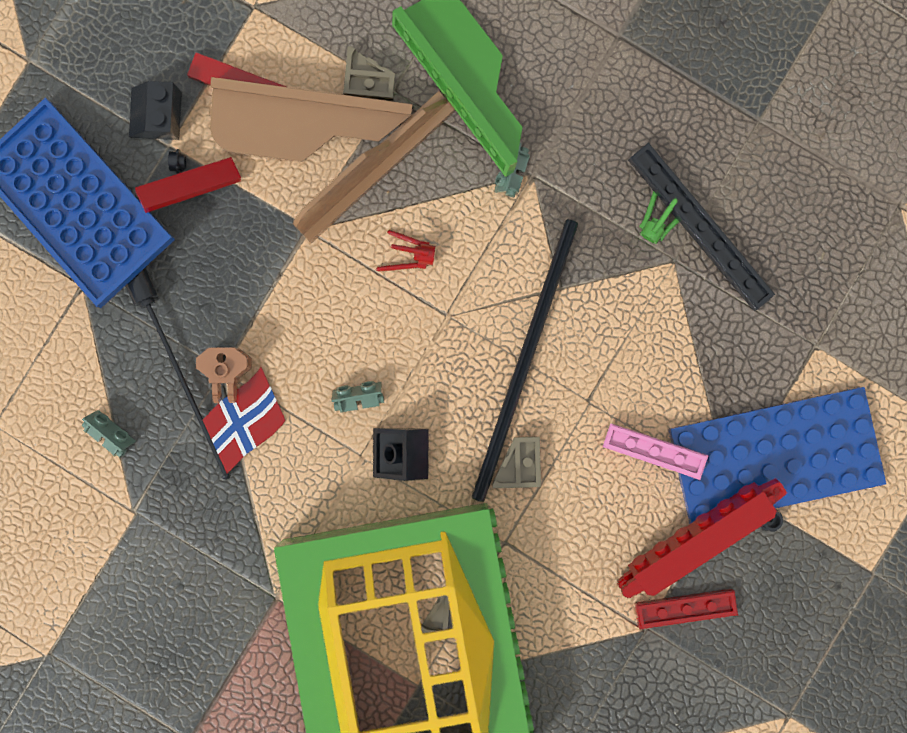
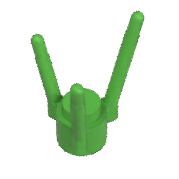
[639,191,679,244]

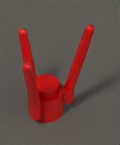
[376,230,436,271]

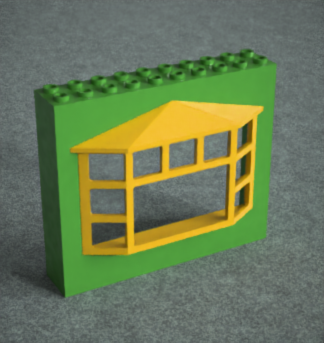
[274,503,534,733]

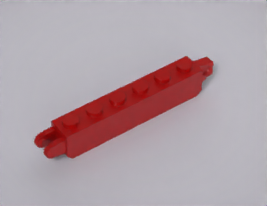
[617,478,787,599]

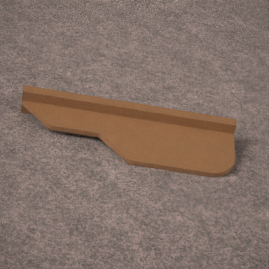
[210,77,413,162]
[293,91,455,243]

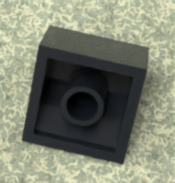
[129,81,182,140]
[373,428,429,481]

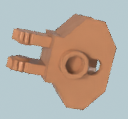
[196,347,252,403]

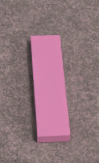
[603,423,708,480]

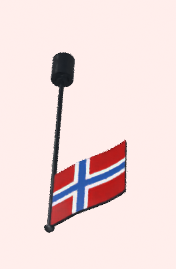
[125,269,286,480]

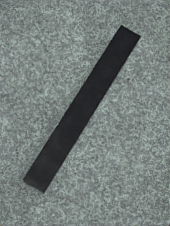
[628,142,775,311]

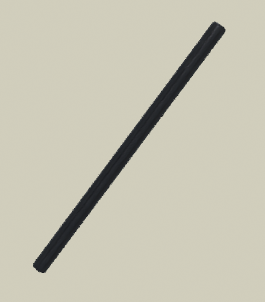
[472,219,578,502]

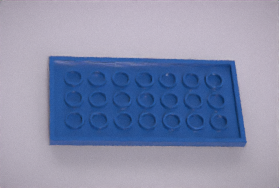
[0,98,175,308]
[668,387,886,524]

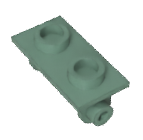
[494,143,530,197]
[331,381,384,413]
[82,410,136,458]

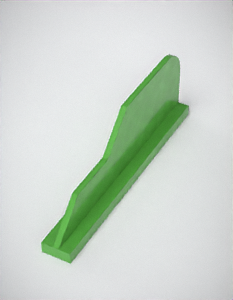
[392,0,522,177]

